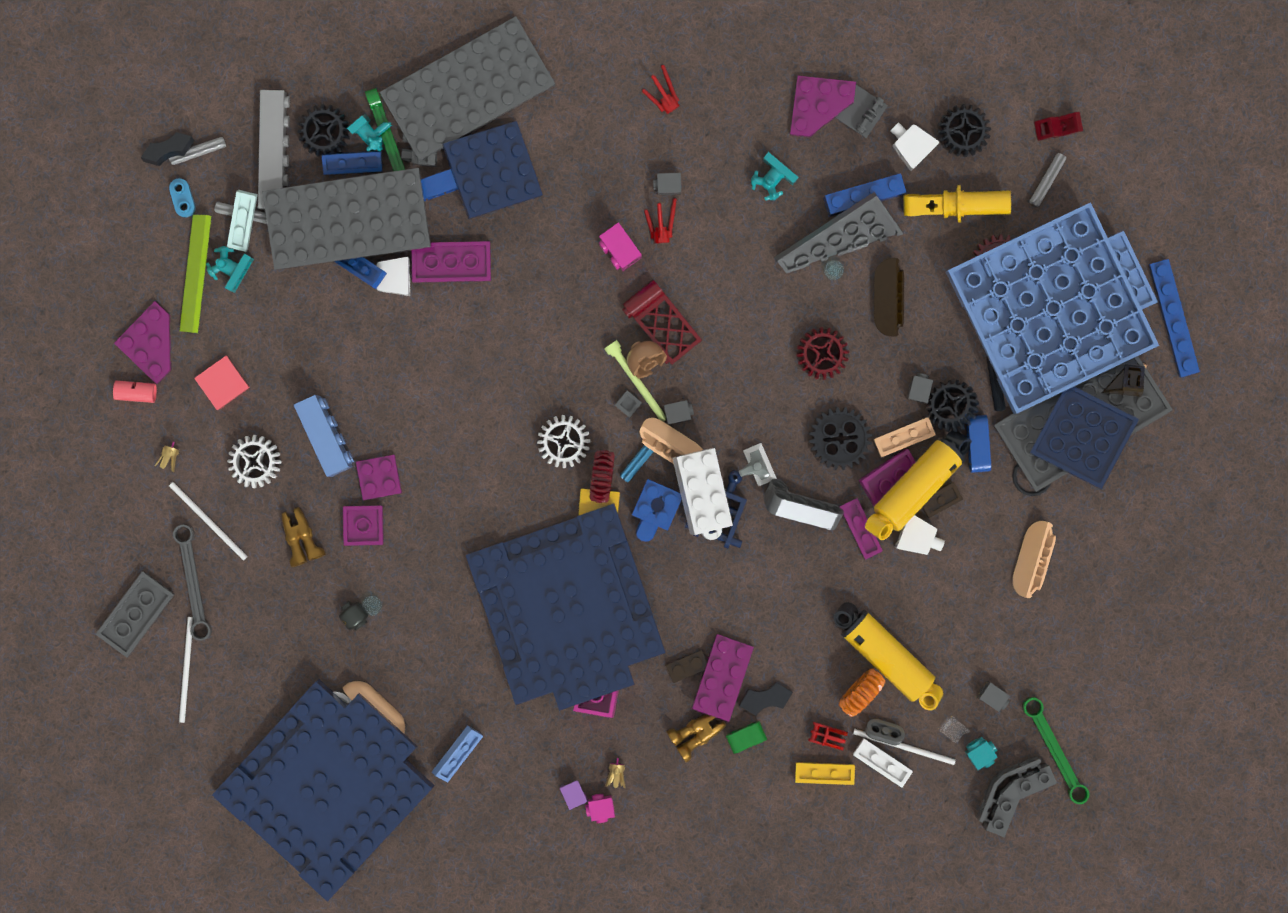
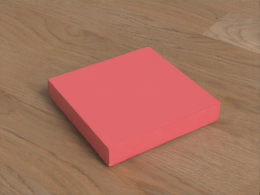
[194,356,250,410]

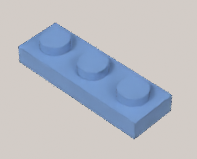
[432,725,483,783]

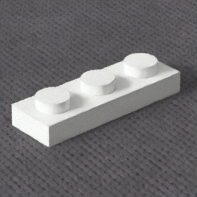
[853,738,913,787]

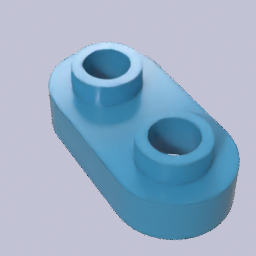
[169,178,196,218]

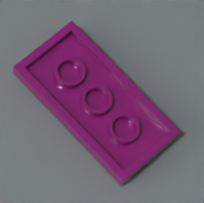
[412,241,491,283]
[691,634,754,722]

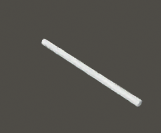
[169,482,248,561]
[179,617,193,723]
[853,729,956,765]

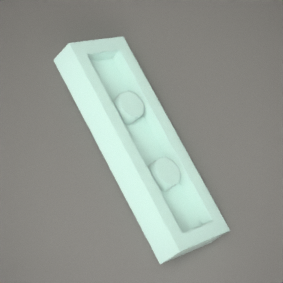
[227,190,258,252]

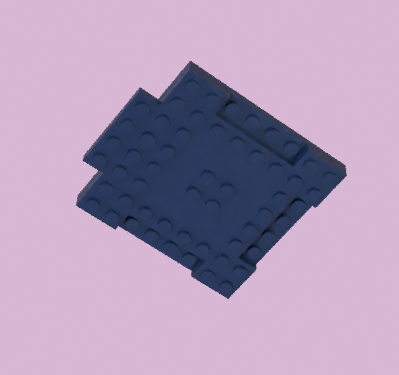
[466,504,666,711]
[212,679,435,902]

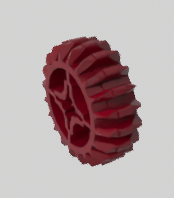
[796,327,849,380]
[589,450,615,503]

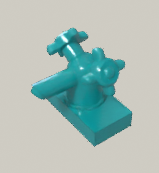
[347,114,392,151]
[751,152,799,201]
[206,246,254,293]

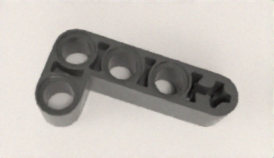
[763,479,844,530]

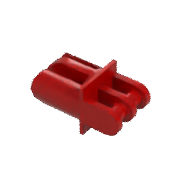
[808,721,848,751]

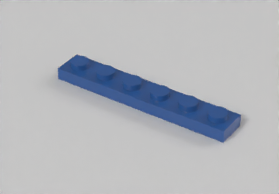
[1149,259,1200,378]

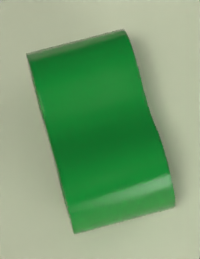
[726,721,767,754]

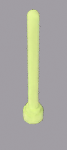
[604,340,667,422]

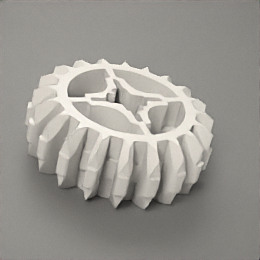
[537,415,590,468]
[227,435,281,488]

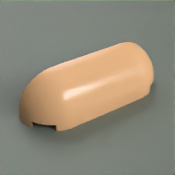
[639,418,703,464]
[1013,521,1056,598]
[343,681,405,733]

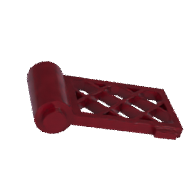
[622,279,702,365]

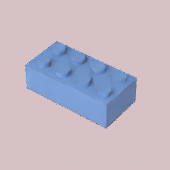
[294,395,354,477]

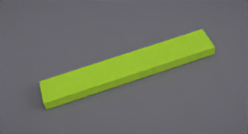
[180,215,211,333]

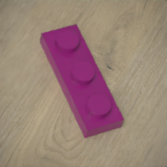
[839,498,883,560]

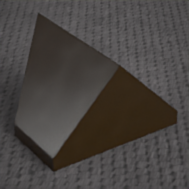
[1101,364,1145,397]

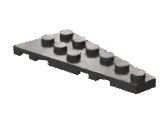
[775,192,903,273]

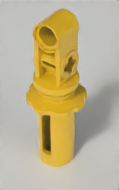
[903,185,1011,223]

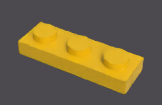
[795,762,855,785]

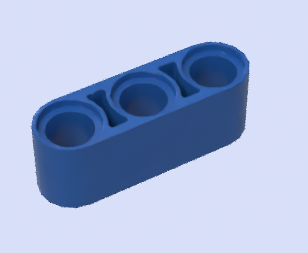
[421,169,458,202]
[966,415,991,473]

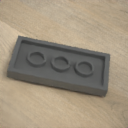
[95,571,175,658]

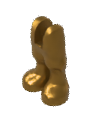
[281,507,326,567]
[666,714,726,763]

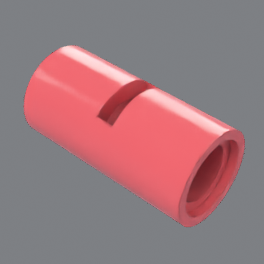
[113,380,157,403]

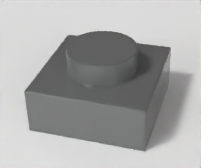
[615,391,642,418]

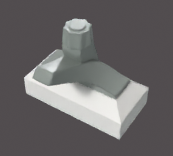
[739,443,777,486]

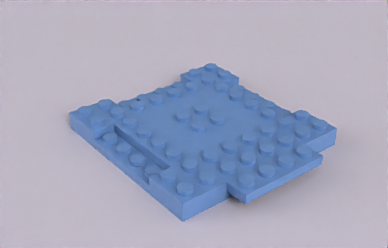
[946,202,1159,414]

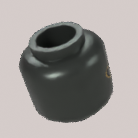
[339,601,368,631]

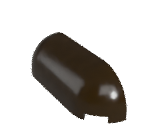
[874,258,904,337]

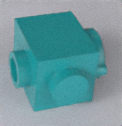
[965,737,998,770]

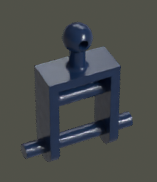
[685,470,747,549]

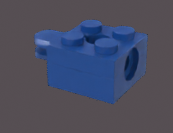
[632,479,682,542]

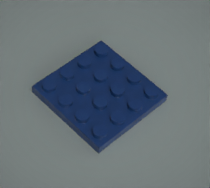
[442,121,543,219]
[1030,387,1139,490]

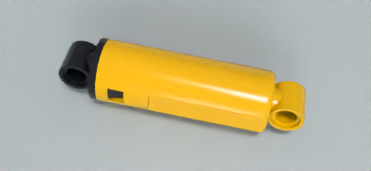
[865,430,972,540]
[834,602,943,710]

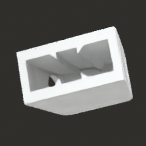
[891,123,939,171]
[377,257,410,296]
[895,515,945,555]

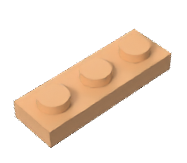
[873,417,936,457]

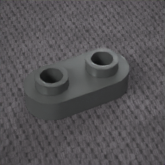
[865,719,905,746]

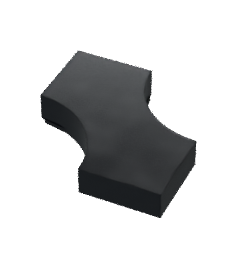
[141,132,195,166]
[739,682,793,716]

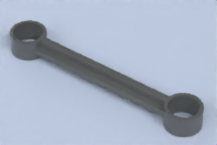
[173,524,212,641]

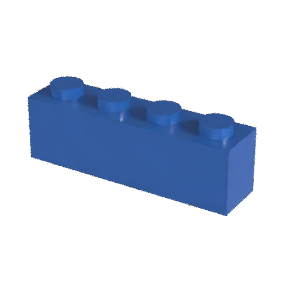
[823,173,906,217]

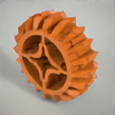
[839,669,885,717]

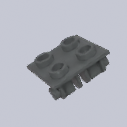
[835,85,888,138]

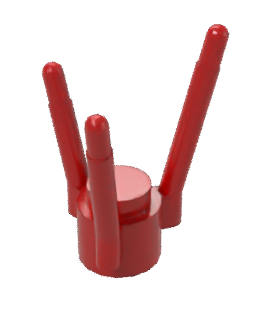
[642,65,680,114]
[644,198,677,244]

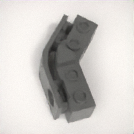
[976,756,1057,837]

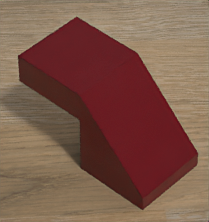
[1034,112,1083,141]

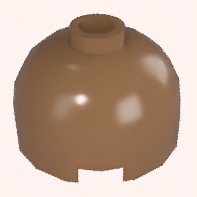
[627,341,667,379]

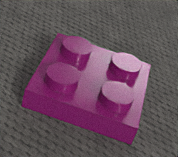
[356,455,402,500]
[343,505,384,546]

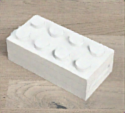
[672,448,733,540]

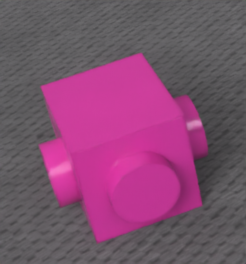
[585,794,615,823]

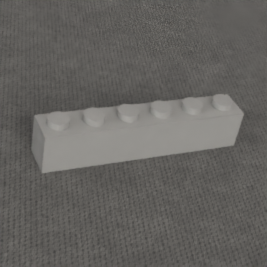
[258,90,290,210]

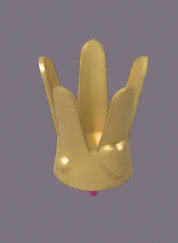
[155,442,179,472]
[605,758,625,788]

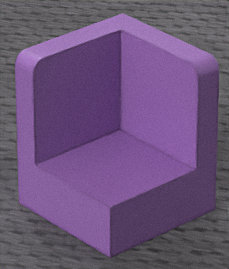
[560,780,588,810]

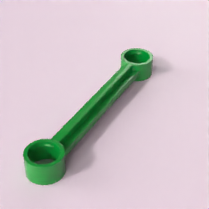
[365,88,405,171]
[1022,697,1089,804]

